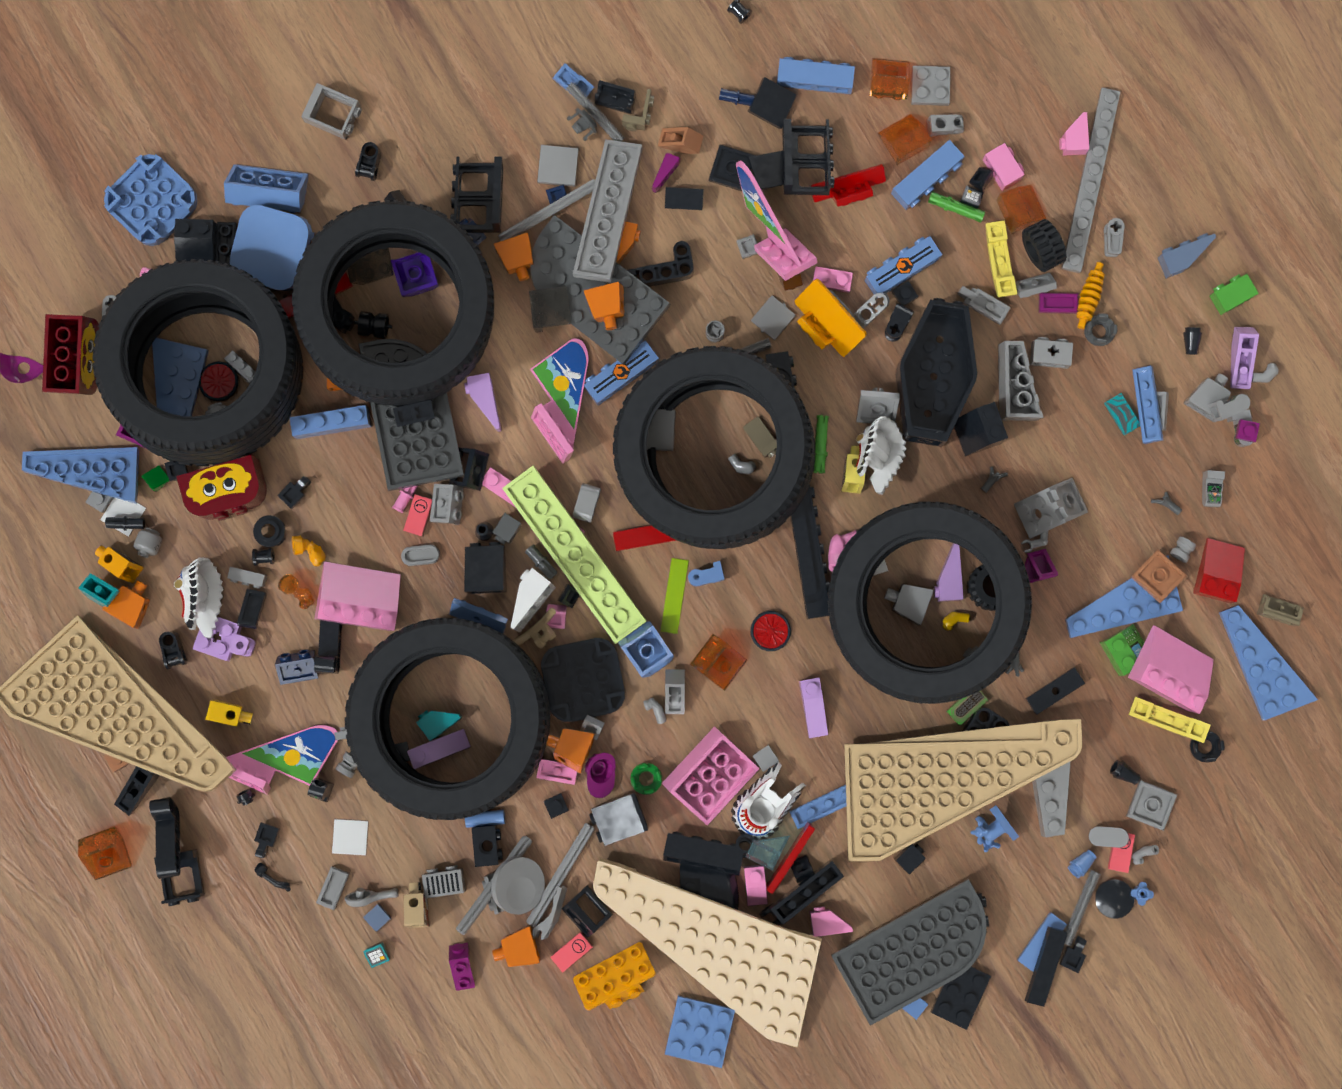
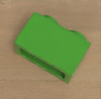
[1209,274,1259,315]

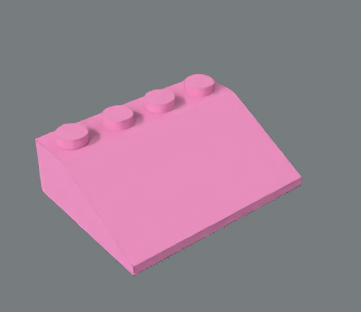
[314,562,401,631]
[1128,625,1214,714]
[662,726,760,825]

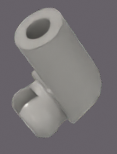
[1252,363,1279,383]
[728,453,756,474]
[1131,845,1159,865]

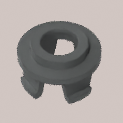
[567,108,597,141]
[1084,313,1118,346]

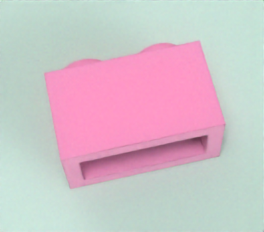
[983,143,1025,191]

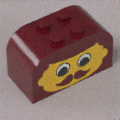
[42,314,99,395]
[176,455,267,521]

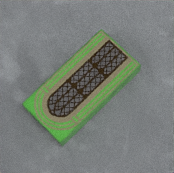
[946,691,988,726]

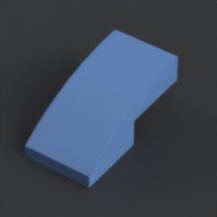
[552,63,594,97]

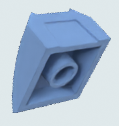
[618,621,674,678]

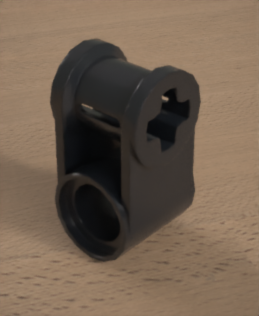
[355,142,381,181]
[884,303,914,342]
[159,631,187,670]

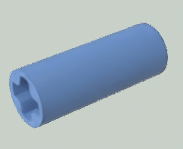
[465,809,505,828]

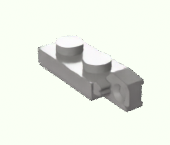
[957,286,1010,325]

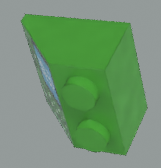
[1100,624,1144,676]

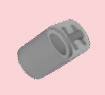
[572,483,601,523]

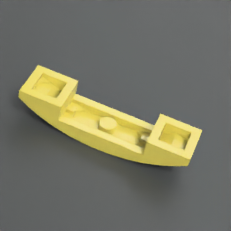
[985,220,1017,298]
[1129,697,1211,743]

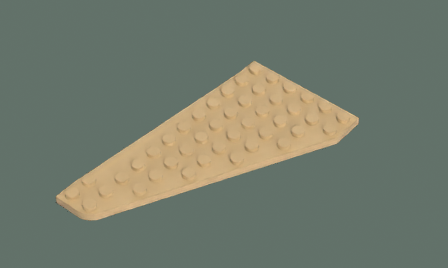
[0,615,236,792]
[844,719,1082,861]
[593,858,822,1047]

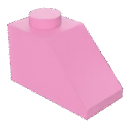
[1059,112,1089,156]
[744,865,767,906]
[809,906,853,937]

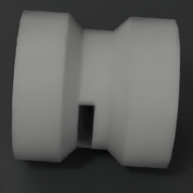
[705,320,725,343]
[1170,537,1196,563]
[336,752,358,778]

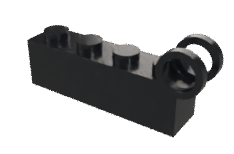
[663,832,755,876]
[759,861,844,926]

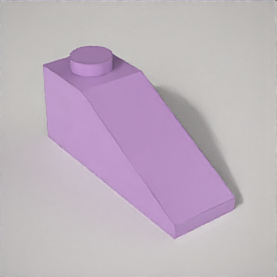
[1230,327,1259,389]
[464,373,501,432]
[934,543,963,602]
[799,678,828,738]
[407,729,471,769]

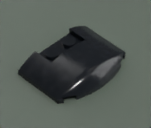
[680,864,739,910]

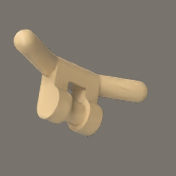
[513,608,556,649]

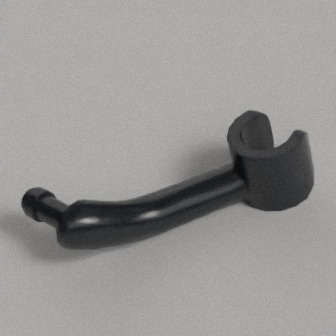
[254,862,291,892]

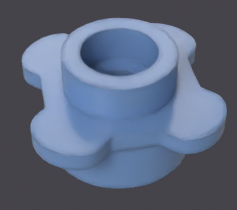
[1131,882,1154,906]

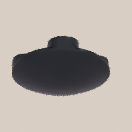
[1095,879,1134,919]

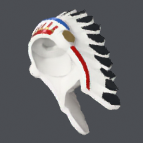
[856,416,906,495]
[174,557,224,638]
[731,761,806,840]

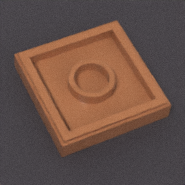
[1131,550,1187,603]

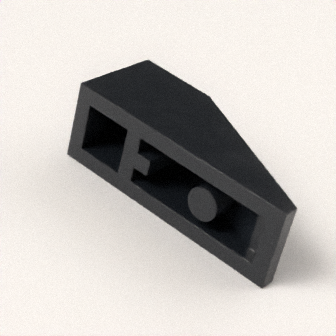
[114,766,160,816]

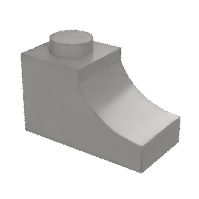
[665,669,685,714]

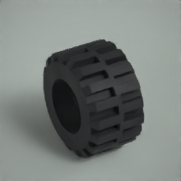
[1022,219,1067,272]
[967,564,996,611]

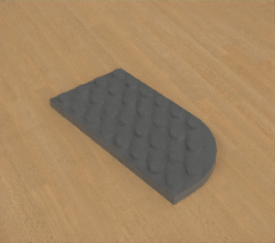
[531,215,671,365]
[359,339,464,491]
[831,879,986,1026]

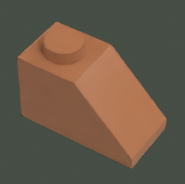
[658,127,703,154]

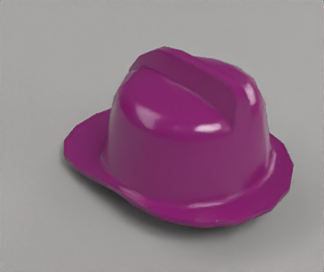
[585,752,616,798]

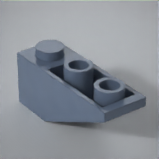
[1158,233,1216,279]

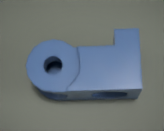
[688,561,725,586]

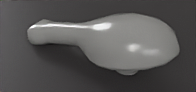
[344,888,399,907]

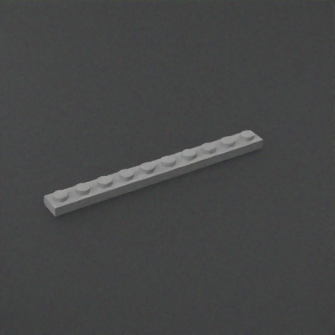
[1061,87,1120,273]

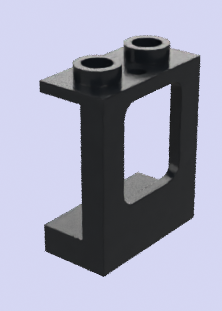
[154,849,205,906]

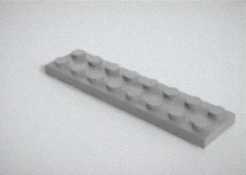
[573,139,643,283]

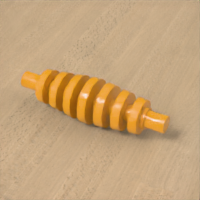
[1076,262,1105,329]

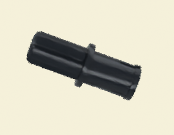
[105,516,145,531]

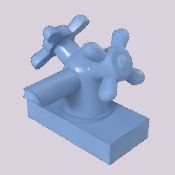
[971,805,1019,852]

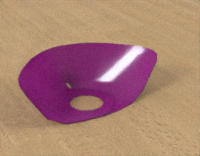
[0,353,43,383]

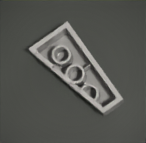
[998,341,1044,421]
[1032,762,1070,837]

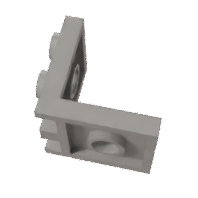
[1014,478,1088,539]

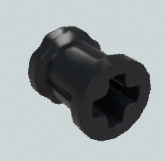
[727,0,752,24]
[252,547,275,566]

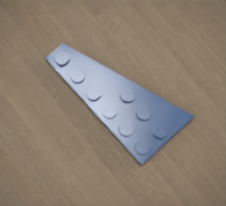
[152,338,209,416]
[22,447,139,504]
[1065,555,1183,638]
[1219,605,1318,720]

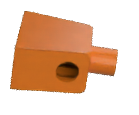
[494,232,534,281]
[584,282,624,330]
[102,580,150,629]
[546,728,594,773]
[492,925,541,967]

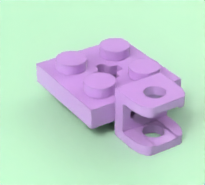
[193,617,256,662]

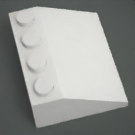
[510,568,556,632]

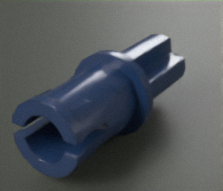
[719,88,755,106]

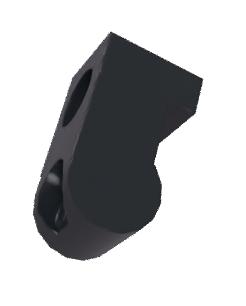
[307,778,334,802]

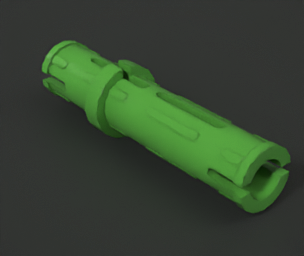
[928,191,985,223]
[813,415,829,474]

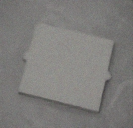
[751,296,796,341]

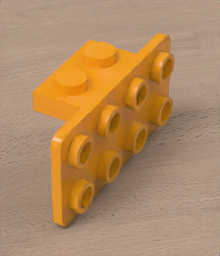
[795,279,867,357]
[573,942,656,1011]

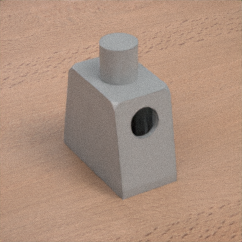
[1184,374,1231,422]
[884,584,934,626]

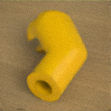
[942,612,970,631]

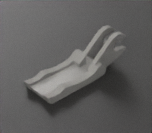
[532,885,567,940]

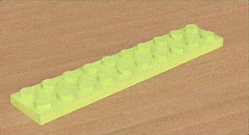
[502,465,647,644]

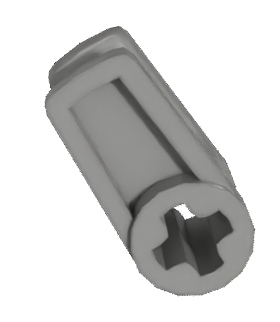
[1103,218,1125,257]

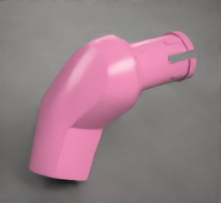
[828,530,856,572]

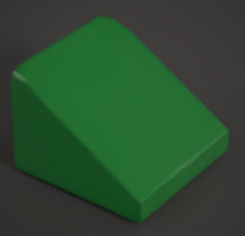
[141,465,170,492]

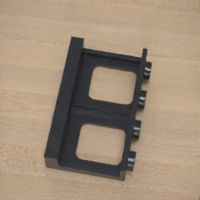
[782,119,834,195]
[450,157,504,233]

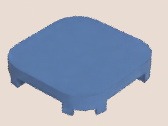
[104,154,198,246]
[230,205,314,291]

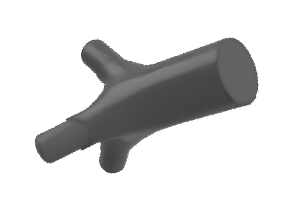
[980,467,1008,493]
[1151,492,1182,515]
[1006,653,1024,677]

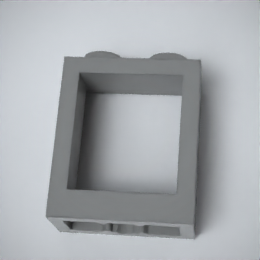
[301,83,362,140]

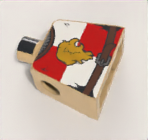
[404,882,429,928]

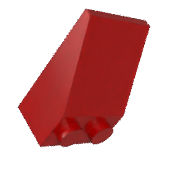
[1193,538,1245,603]

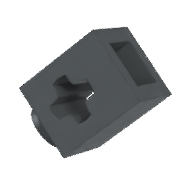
[493,513,522,544]

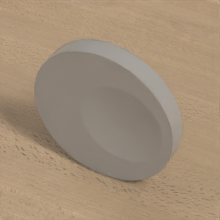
[491,856,545,914]

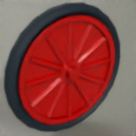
[199,361,239,401]
[750,611,791,651]

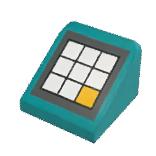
[363,942,390,968]

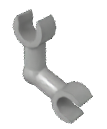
[1021,531,1048,553]

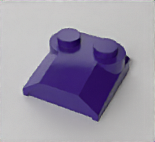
[391,252,439,297]

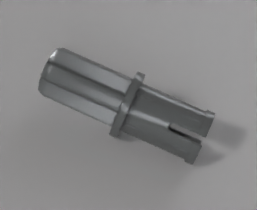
[525,545,557,579]

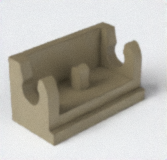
[1257,594,1304,626]

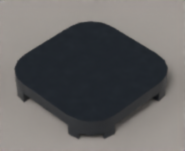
[541,638,625,722]

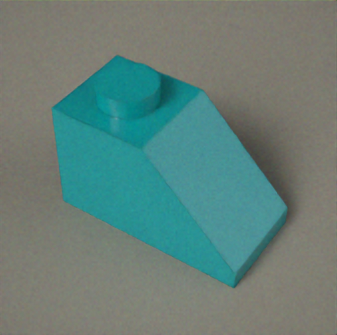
[78,573,120,607]
[416,710,463,741]

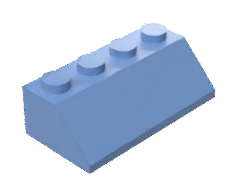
[224,164,308,213]

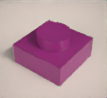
[1235,419,1260,443]

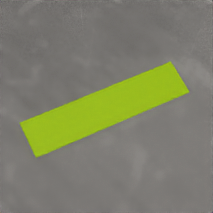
[660,558,689,634]

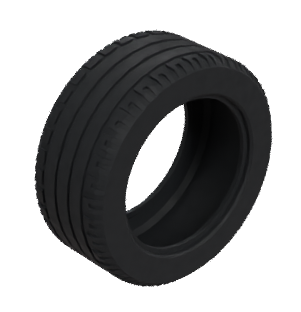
[292,200,494,406]
[93,259,303,466]
[613,346,816,549]
[828,501,1032,704]
[345,618,550,820]

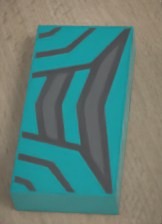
[1104,393,1140,435]

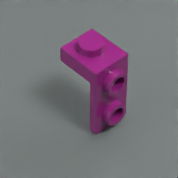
[449,942,475,991]

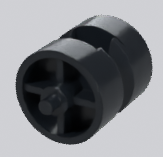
[354,311,393,339]

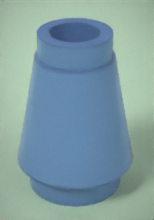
[1068,850,1097,878]

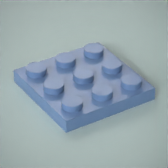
[665,995,735,1068]

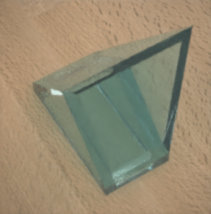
[746,836,790,871]

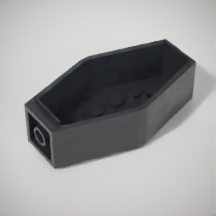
[895,298,977,447]

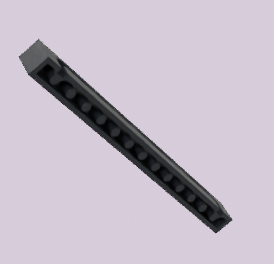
[765,351,829,620]

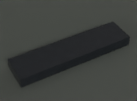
[1024,926,1068,1007]

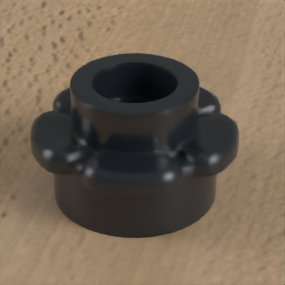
[236,789,255,806]

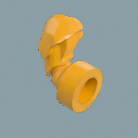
[292,535,326,567]

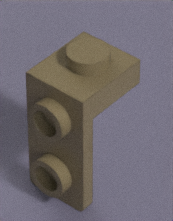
[622,89,654,131]
[743,417,777,458]

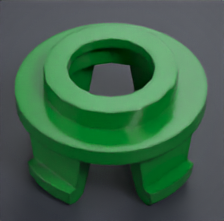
[630,763,662,795]

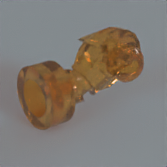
[278,574,314,609]

